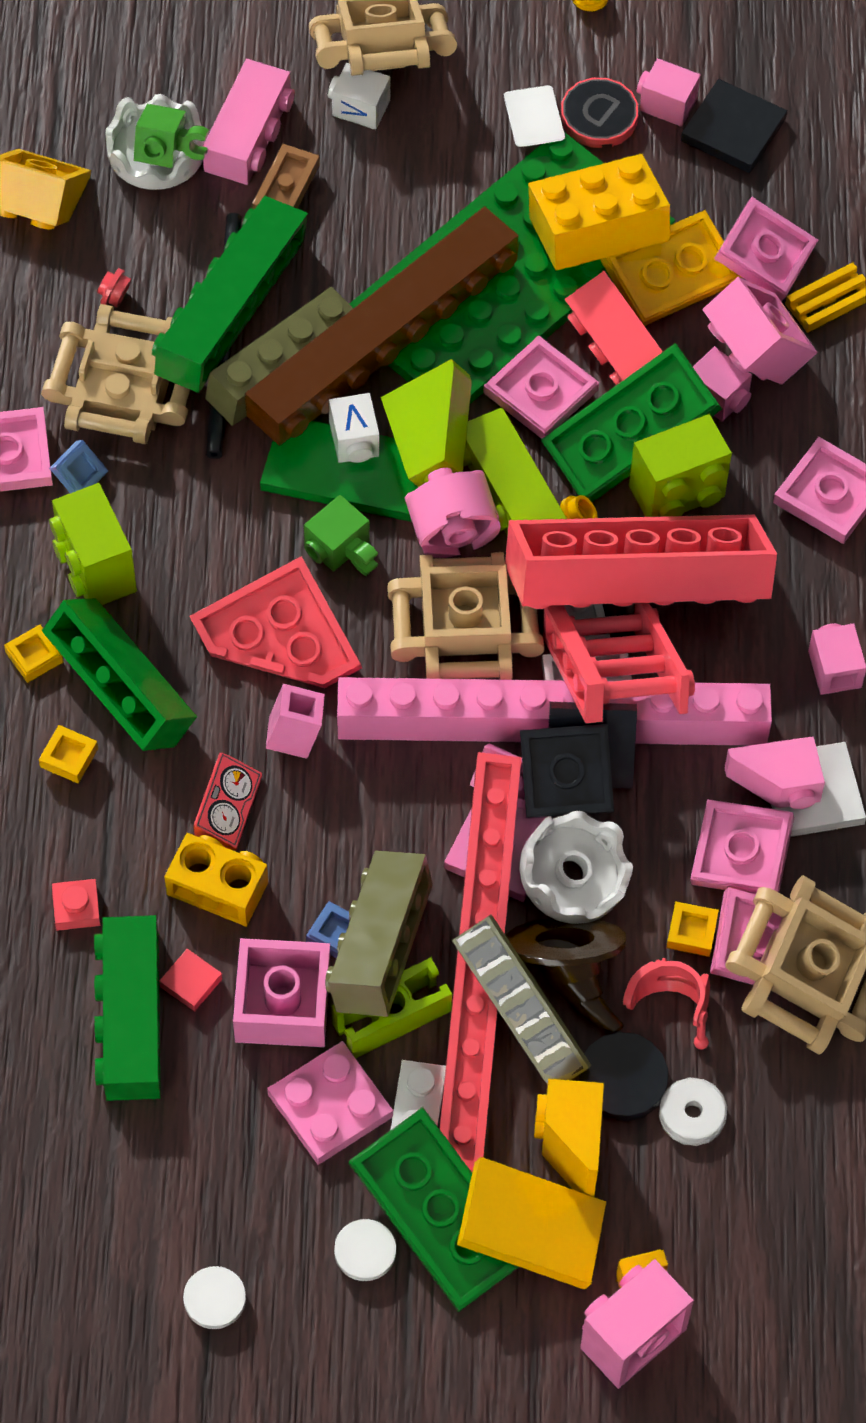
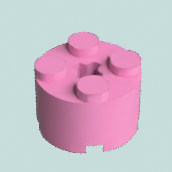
[405,468,501,558]

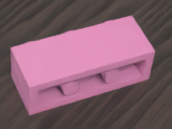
[203,58,295,185]

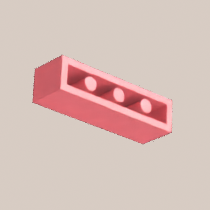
[565,271,663,385]

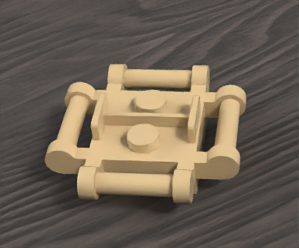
[309,0,457,76]
[41,304,190,444]
[387,552,544,680]
[725,875,866,1055]

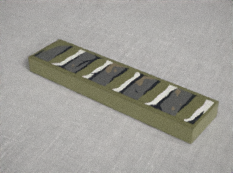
[452,914,591,1085]

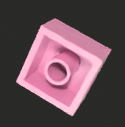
[702,277,818,385]
[233,938,331,1047]
[580,1259,694,1389]

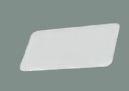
[504,85,565,147]

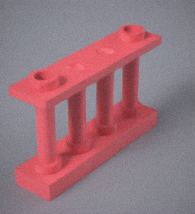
[543,603,695,723]

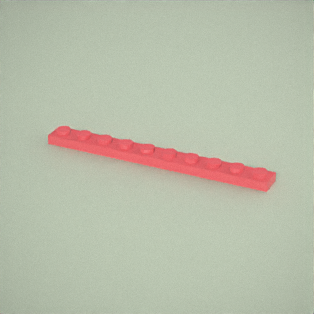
[440,752,521,1172]

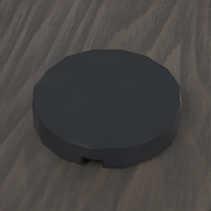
[578,1032,668,1122]

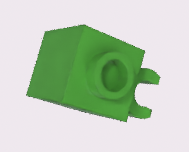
[133,104,209,168]
[304,495,378,576]

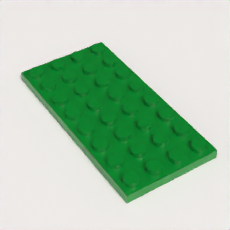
[349,132,675,404]

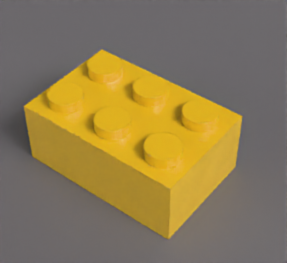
[528,154,670,271]

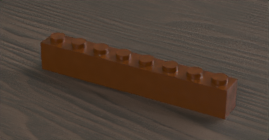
[245,206,519,446]

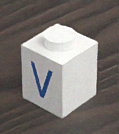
[328,62,390,130]
[329,393,379,463]

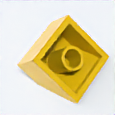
[0,149,91,230]
[534,1079,604,1197]

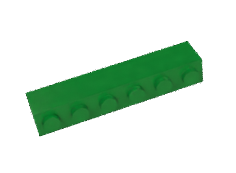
[152,196,308,393]

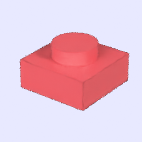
[52,879,101,931]

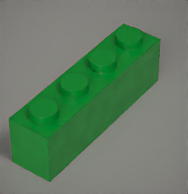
[42,598,197,751]
[94,915,161,1101]

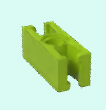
[331,957,452,1058]

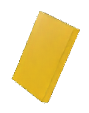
[601,210,743,326]
[457,1157,606,1290]

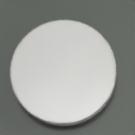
[334,1219,396,1281]
[183,1266,246,1329]

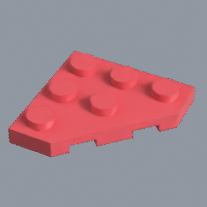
[189,556,362,688]

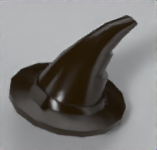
[505,918,626,1033]

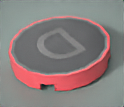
[561,78,638,148]

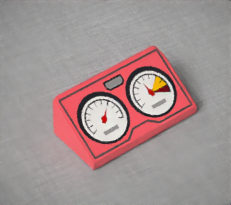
[193,753,262,851]

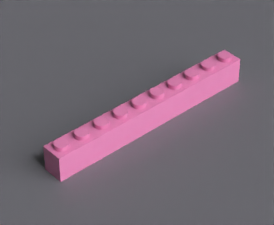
[337,677,772,746]

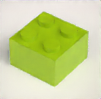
[629,414,732,517]
[49,483,137,605]

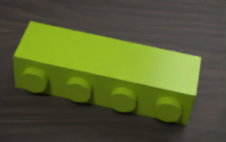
[463,407,567,536]

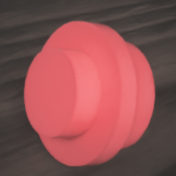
[97,268,132,308]

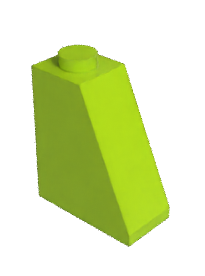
[381,359,472,487]

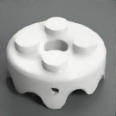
[105,94,205,190]
[519,811,633,924]

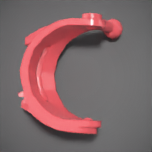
[623,958,710,1050]

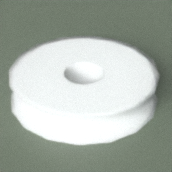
[659,1078,727,1146]

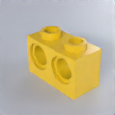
[164,833,268,927]

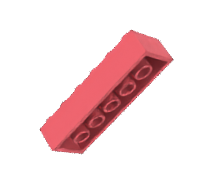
[505,514,777,609]

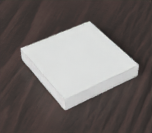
[771,742,866,837]

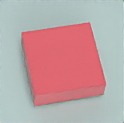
[159,949,222,1012]

